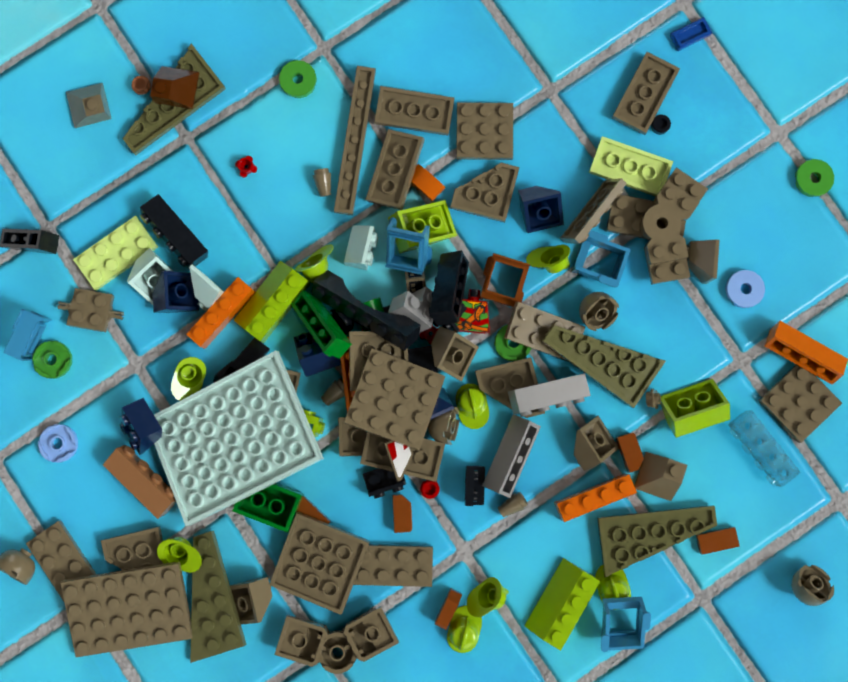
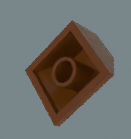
[150,66,200,109]

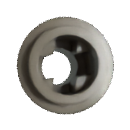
[313,168,331,197]
[321,378,345,406]
[498,492,528,517]

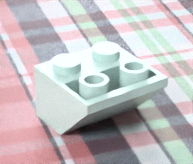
[344,225,378,270]

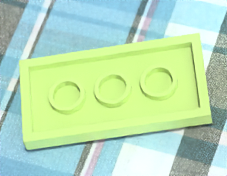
[589,136,673,196]
[73,215,158,291]

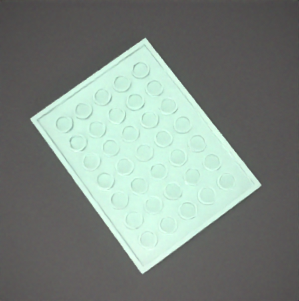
[154,350,324,526]

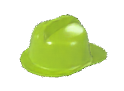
[295,244,334,283]
[526,244,570,274]
[171,357,206,401]
[456,384,489,429]
[157,537,202,573]
[595,565,631,610]
[467,577,509,617]
[447,605,482,653]

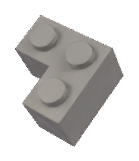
[388,287,433,333]

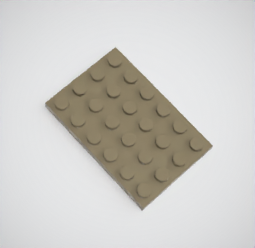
[60,561,192,657]

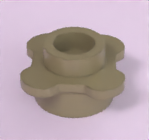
[646,389,661,409]

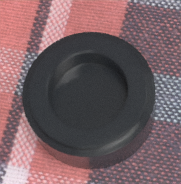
[651,114,671,135]

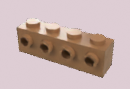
[103,445,176,519]

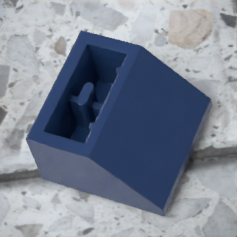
[293,332,341,377]
[120,398,162,455]

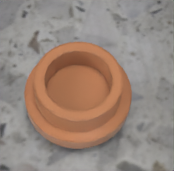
[132,76,151,95]

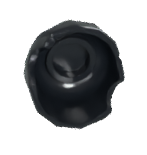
[330,309,354,335]

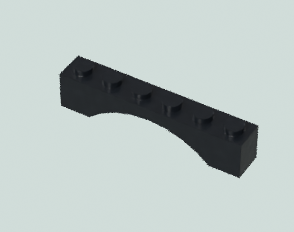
[312,270,421,351]

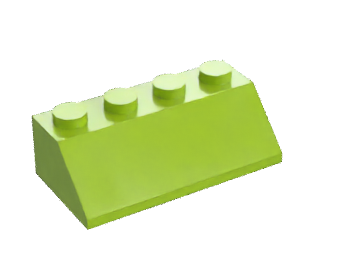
[234,261,310,343]
[524,558,601,651]

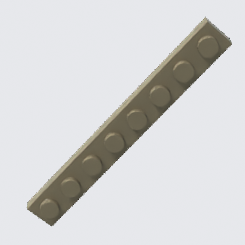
[334,66,376,216]

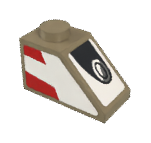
[384,441,415,482]

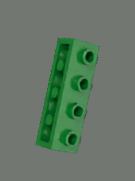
[291,290,352,359]

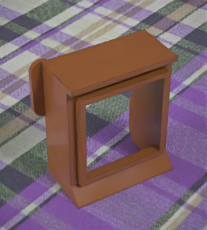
[480,253,530,310]

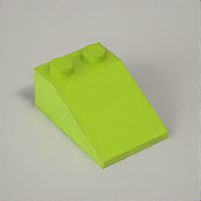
[388,200,457,254]

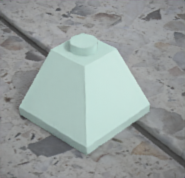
[127,248,174,305]
[189,265,224,311]

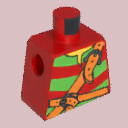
[455,289,490,334]

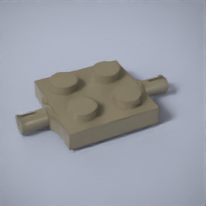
[58,288,124,333]

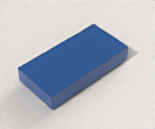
[669,17,712,51]

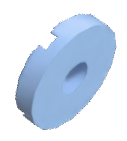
[725,270,765,308]
[38,424,78,463]

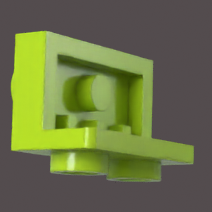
[303,409,325,437]

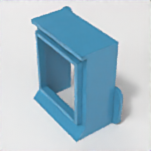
[385,217,432,275]
[571,231,631,287]
[3,309,51,361]
[601,597,651,652]

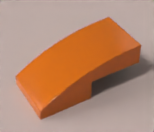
[411,164,445,201]

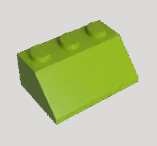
[661,379,730,438]

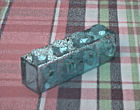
[728,410,801,487]

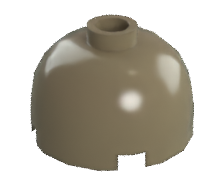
[579,292,619,331]
[428,407,459,445]
[0,548,35,585]
[791,565,834,606]

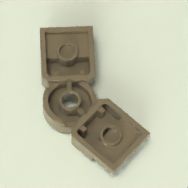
[640,167,708,285]
[274,606,399,674]

